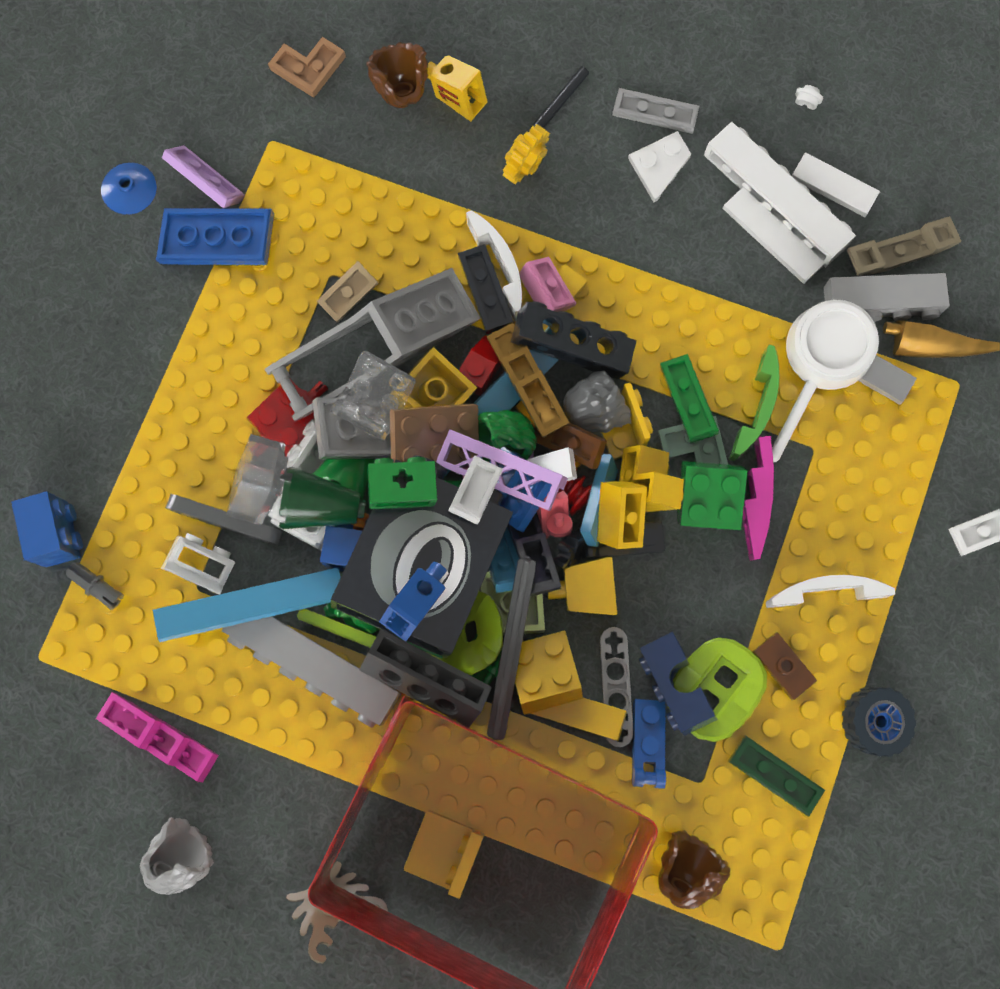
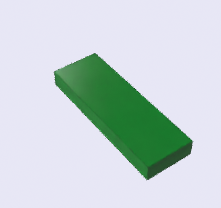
[660,354,719,444]

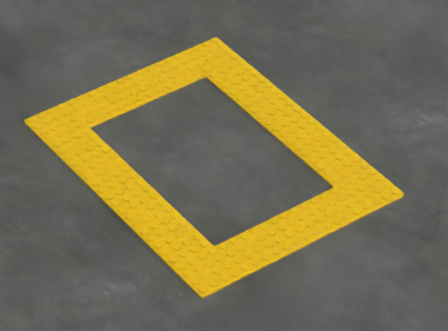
[38,141,960,950]

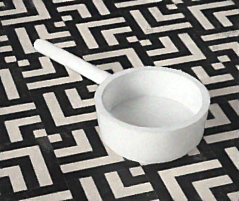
[772,300,879,462]

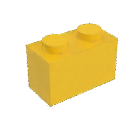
[597,481,647,549]

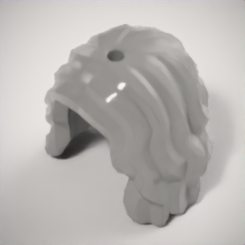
[140,817,214,895]

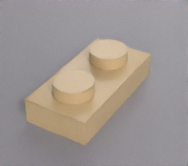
[317,261,379,322]

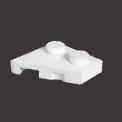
[628,131,691,202]

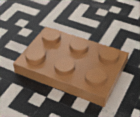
[390,404,479,465]

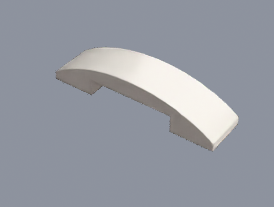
[466,210,522,322]
[766,575,896,608]

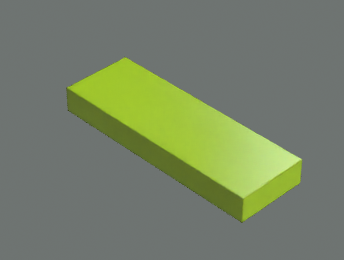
[297,609,376,648]

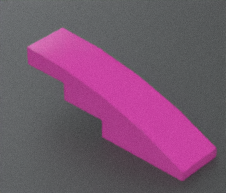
[742,436,774,561]
[96,692,219,783]

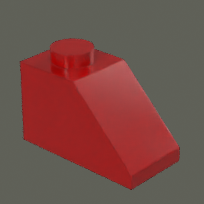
[459,335,501,396]

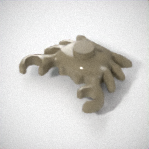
[286,861,388,964]

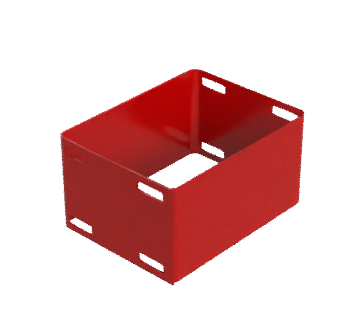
[308,696,658,989]

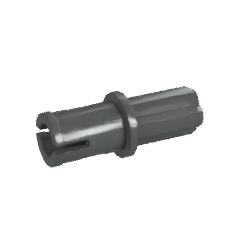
[66,562,124,610]

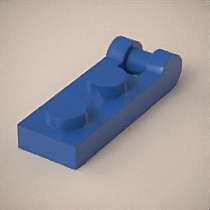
[632,699,666,789]

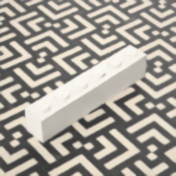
[704,122,856,268]

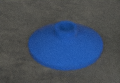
[101,163,157,214]

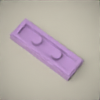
[162,145,245,208]

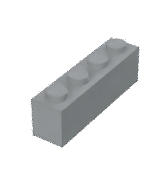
[824,273,950,322]

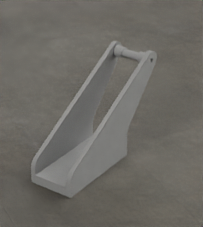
[265,268,481,421]

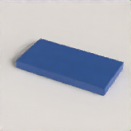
[156,208,274,265]

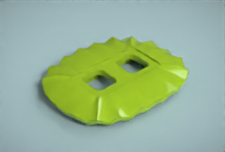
[426,591,503,675]
[668,637,767,742]

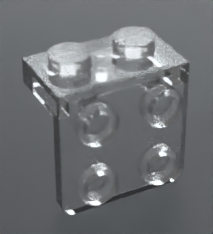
[330,351,416,441]

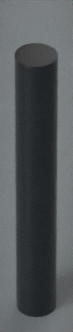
[530,66,589,128]

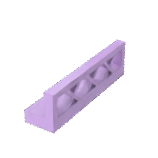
[436,429,568,511]

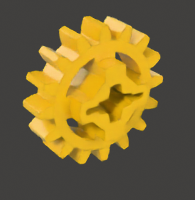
[502,124,550,184]

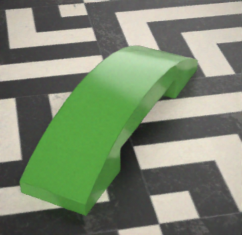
[729,345,779,461]

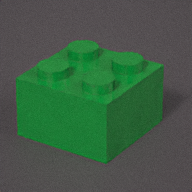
[677,461,747,530]

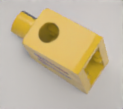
[427,55,488,122]

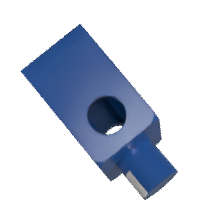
[379,562,449,642]

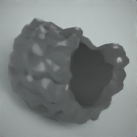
[563,371,632,434]

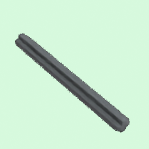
[487,558,536,740]

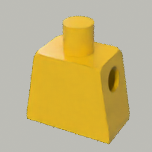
[548,556,617,615]

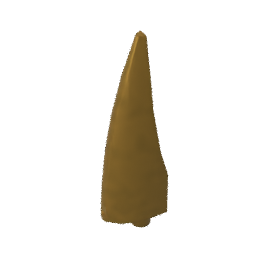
[883,320,1000,358]

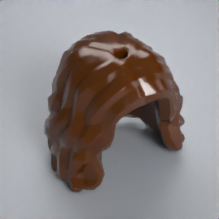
[366,42,428,108]
[658,830,730,909]

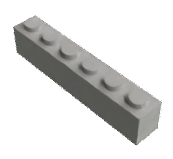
[222,616,402,728]

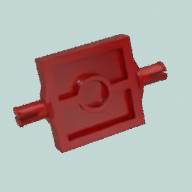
[247,379,328,458]

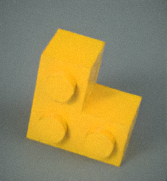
[619,445,684,512]

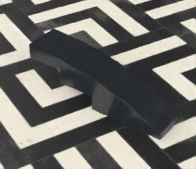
[508,512,561,596]

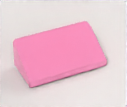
[519,257,577,312]

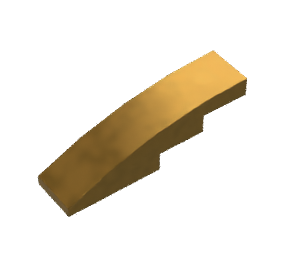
[487,323,569,438]

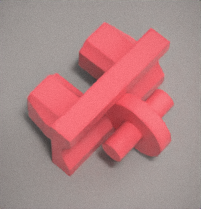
[537,491,573,538]

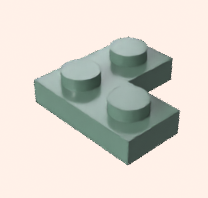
[658,416,728,465]

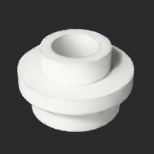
[795,85,823,110]

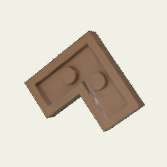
[268,37,346,98]

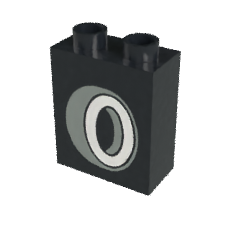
[331,455,513,658]

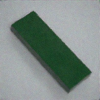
[728,736,825,817]

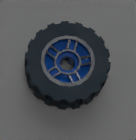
[842,686,916,757]

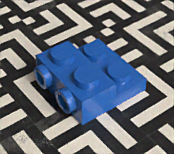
[489,446,552,532]

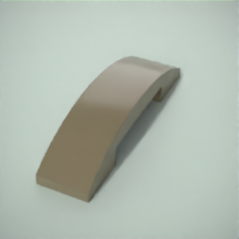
[847,216,961,276]

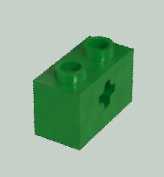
[368,457,437,509]

